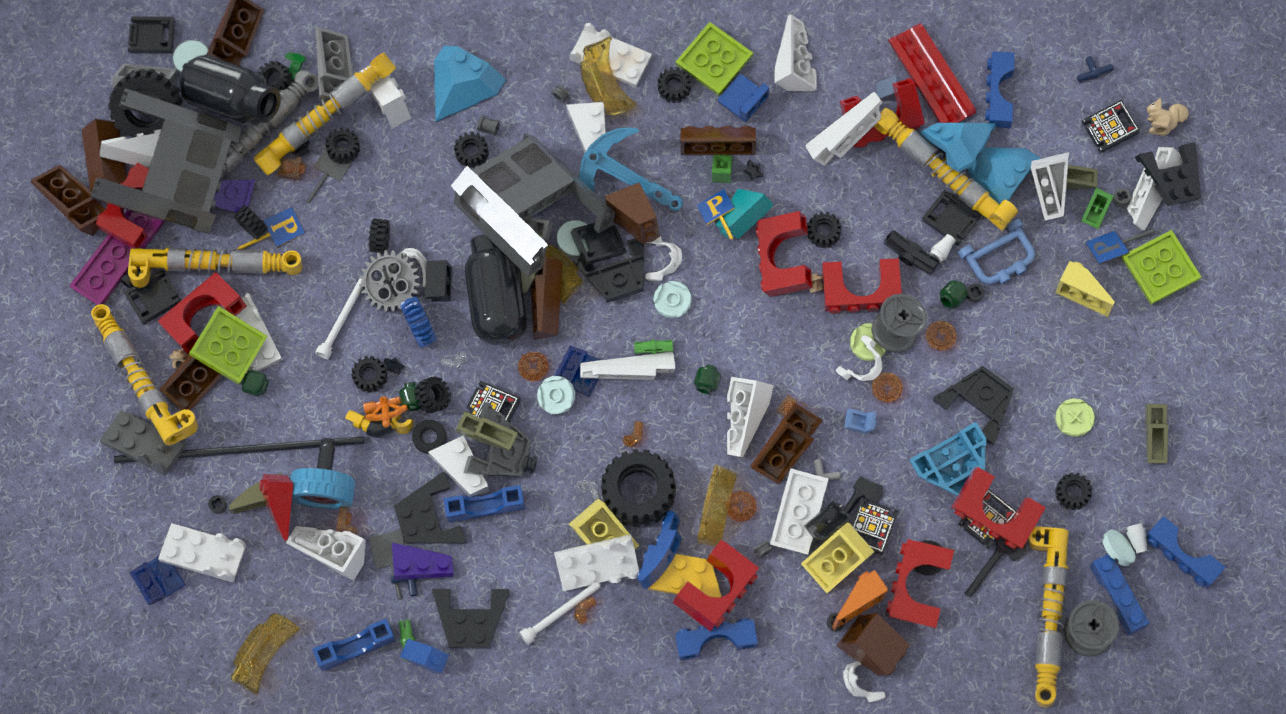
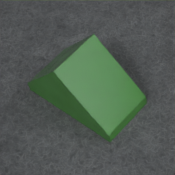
[712,155,732,183]
[1081,188,1113,229]

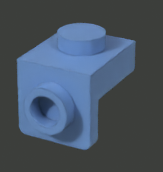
[844,408,877,434]

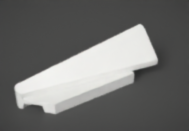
[806,92,882,166]
[1127,147,1183,230]
[580,352,675,380]

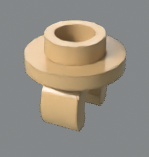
[809,273,824,293]
[169,349,189,368]

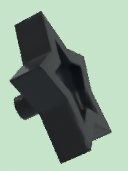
[291,140,310,160]
[743,159,764,181]
[383,357,405,375]

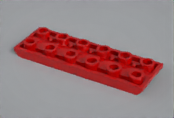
[888,23,976,123]

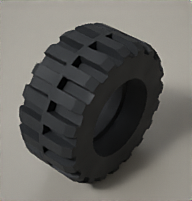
[108,69,183,138]
[601,449,676,527]

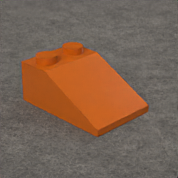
[832,570,888,630]

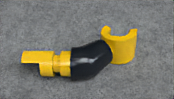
[345,410,414,438]

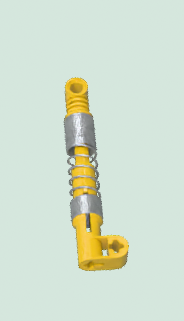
[253,52,396,175]
[874,108,1018,231]
[128,247,303,288]
[91,304,198,445]
[1028,527,1069,708]

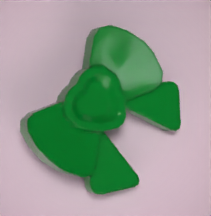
[284,52,306,79]

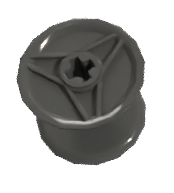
[871,294,927,353]
[1064,600,1119,657]

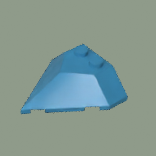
[434,46,506,122]
[919,123,996,172]
[966,147,1041,204]
[909,422,986,496]

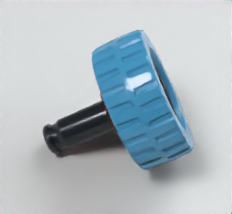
[290,438,355,510]

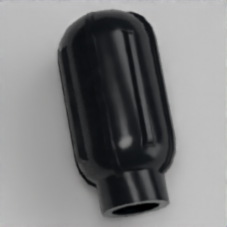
[179,54,281,123]
[465,234,527,345]

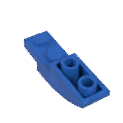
[638,511,682,589]

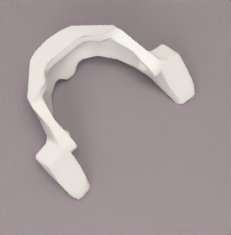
[645,236,682,282]
[385,248,427,287]
[836,335,882,381]
[843,661,886,702]

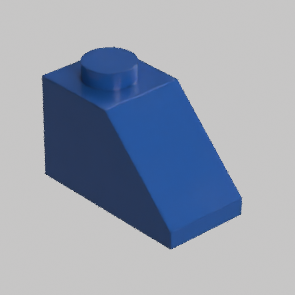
[400,639,449,673]

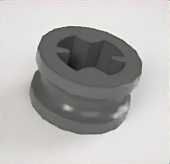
[551,85,570,103]
[1113,188,1131,207]
[753,541,773,559]

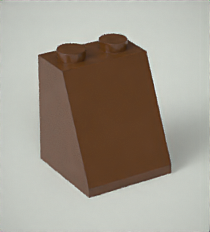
[604,182,660,244]
[836,613,910,676]

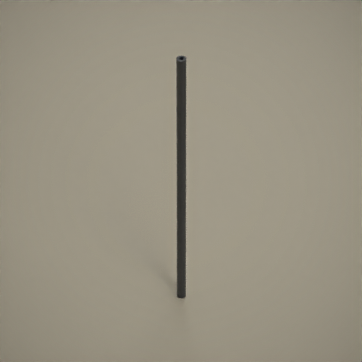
[114,436,364,463]

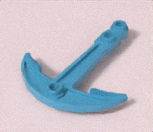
[579,127,683,211]

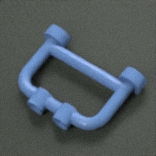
[958,219,1035,285]

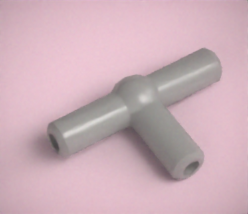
[814,459,841,481]

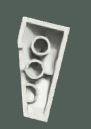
[775,15,817,91]
[727,377,774,457]
[286,526,366,581]

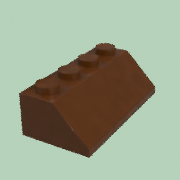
[680,125,756,155]

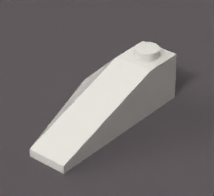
[100,129,161,168]

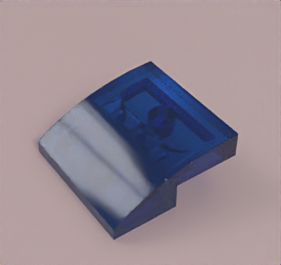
[554,345,601,397]
[130,556,186,605]

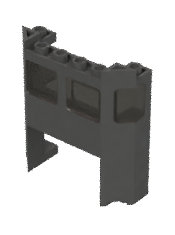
[90,88,242,234]
[451,133,615,277]

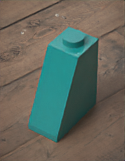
[715,189,774,239]

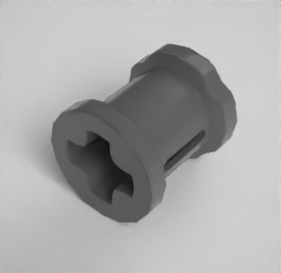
[477,115,500,136]

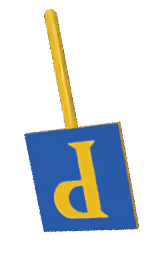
[697,189,735,239]
[237,207,306,250]

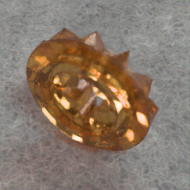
[926,321,957,351]
[518,351,549,381]
[872,373,903,403]
[725,490,757,522]

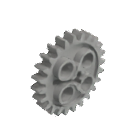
[359,250,421,312]

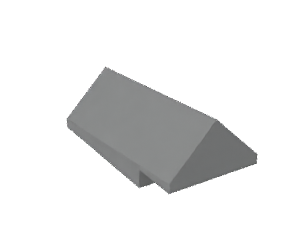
[316,27,353,105]

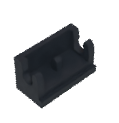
[425,260,452,302]
[804,501,852,542]

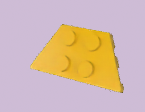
[648,554,722,597]

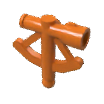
[363,396,408,428]

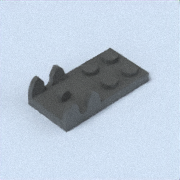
[100,410,187,476]

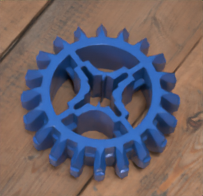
[400,297,436,348]

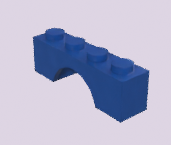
[985,51,1015,128]
[443,485,525,523]
[1146,516,1226,589]
[1090,554,1149,636]
[312,618,396,671]
[675,618,758,660]

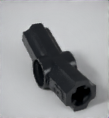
[883,230,939,276]

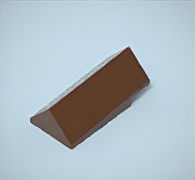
[207,0,264,66]
[81,119,127,192]
[31,165,105,236]
[531,256,562,340]
[159,355,223,410]
[750,402,823,485]

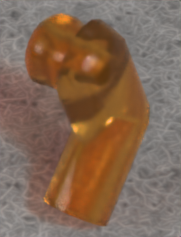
[622,421,644,447]
[574,596,597,624]

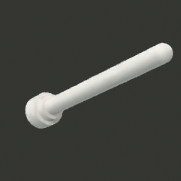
[315,278,364,360]
[519,583,601,645]

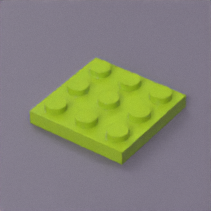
[675,22,753,96]
[1121,230,1201,305]
[189,306,268,385]

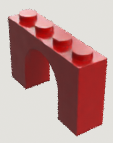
[839,78,925,148]
[96,162,179,249]
[756,211,813,297]
[822,258,902,314]
[158,272,247,355]
[951,467,1046,550]
[672,539,759,632]
[886,539,954,628]

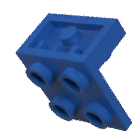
[718,74,770,123]

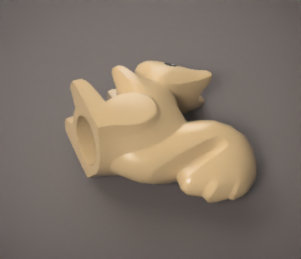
[1147,98,1189,136]

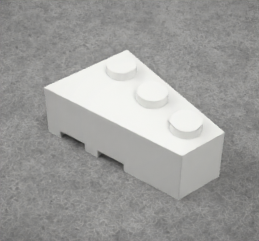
[360,65,411,129]
[566,102,606,160]
[1031,152,1069,220]
[428,435,490,497]

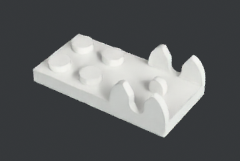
[569,23,652,87]
[214,293,282,373]
[770,468,829,555]
[158,523,246,583]
[554,534,639,591]

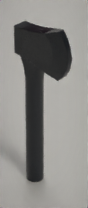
[843,476,883,513]
[965,537,1026,598]

